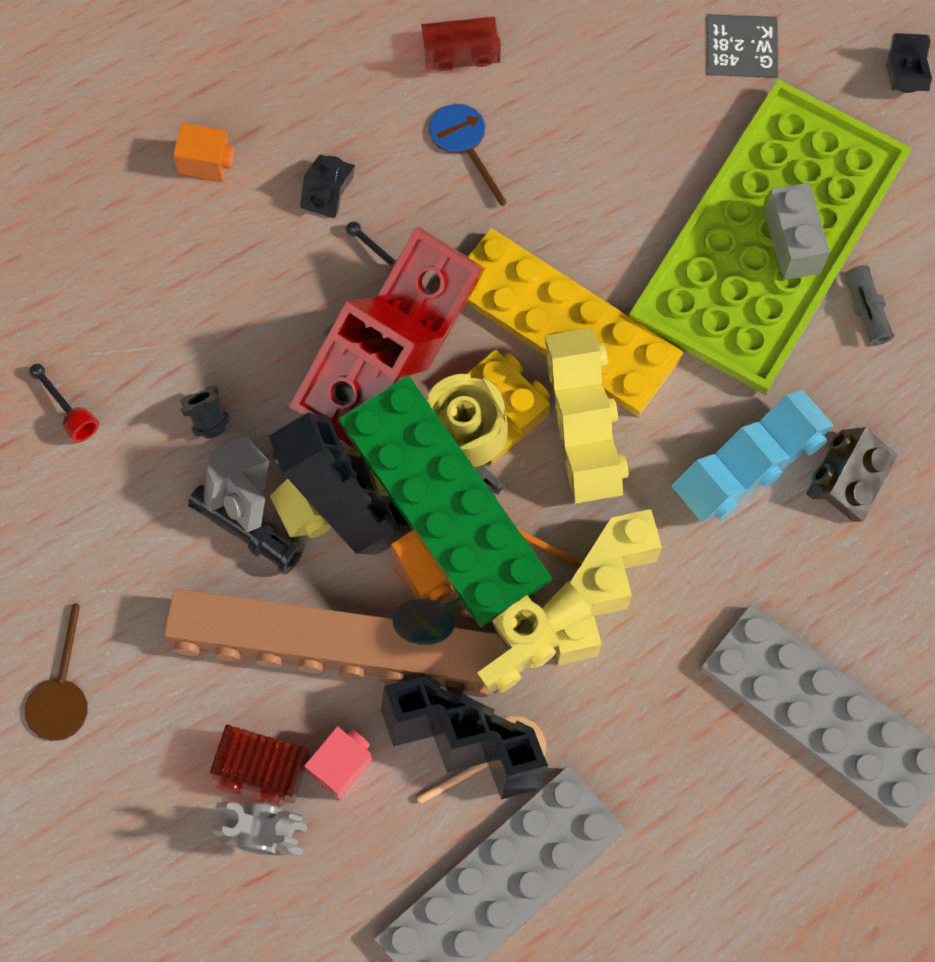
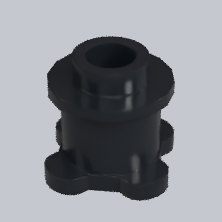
[180,386,230,439]

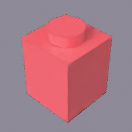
[304,726,372,800]

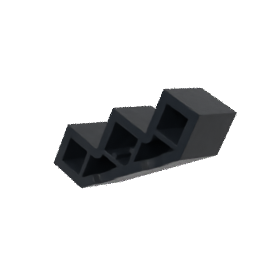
[268,412,412,555]
[381,676,548,800]

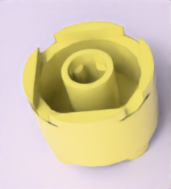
[427,374,508,467]

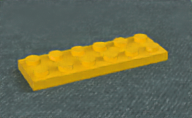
[466,228,684,417]

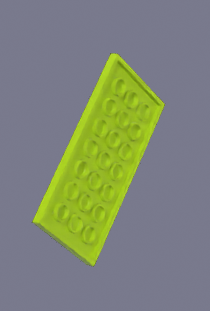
[629,79,912,395]

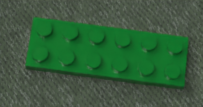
[339,375,552,628]

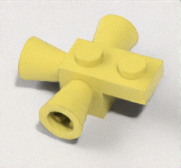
[477,581,593,694]

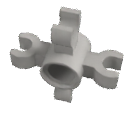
[211,802,307,855]

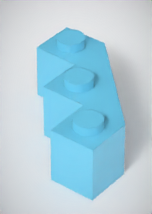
[671,390,834,523]

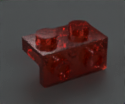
[421,16,501,71]

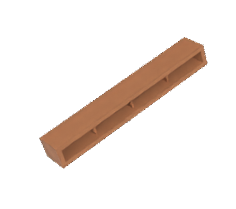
[164,588,505,697]

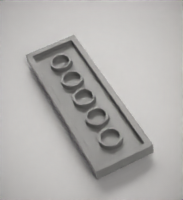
[700,604,935,828]
[375,766,626,962]

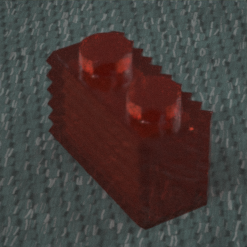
[209,725,310,807]

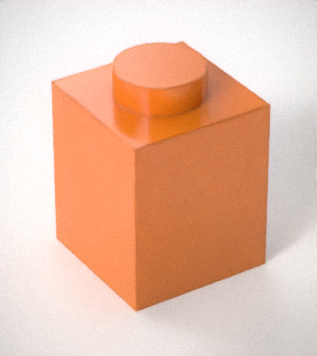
[173,123,235,182]

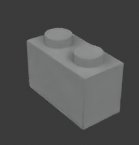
[764,183,830,280]

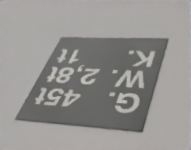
[708,14,778,78]

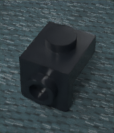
[886,33,932,93]
[300,154,355,218]

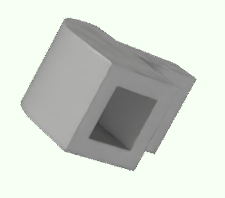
[204,436,269,532]

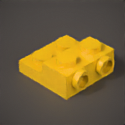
[463,349,550,466]

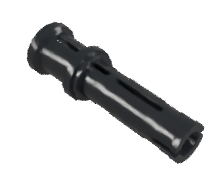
[188,485,305,575]

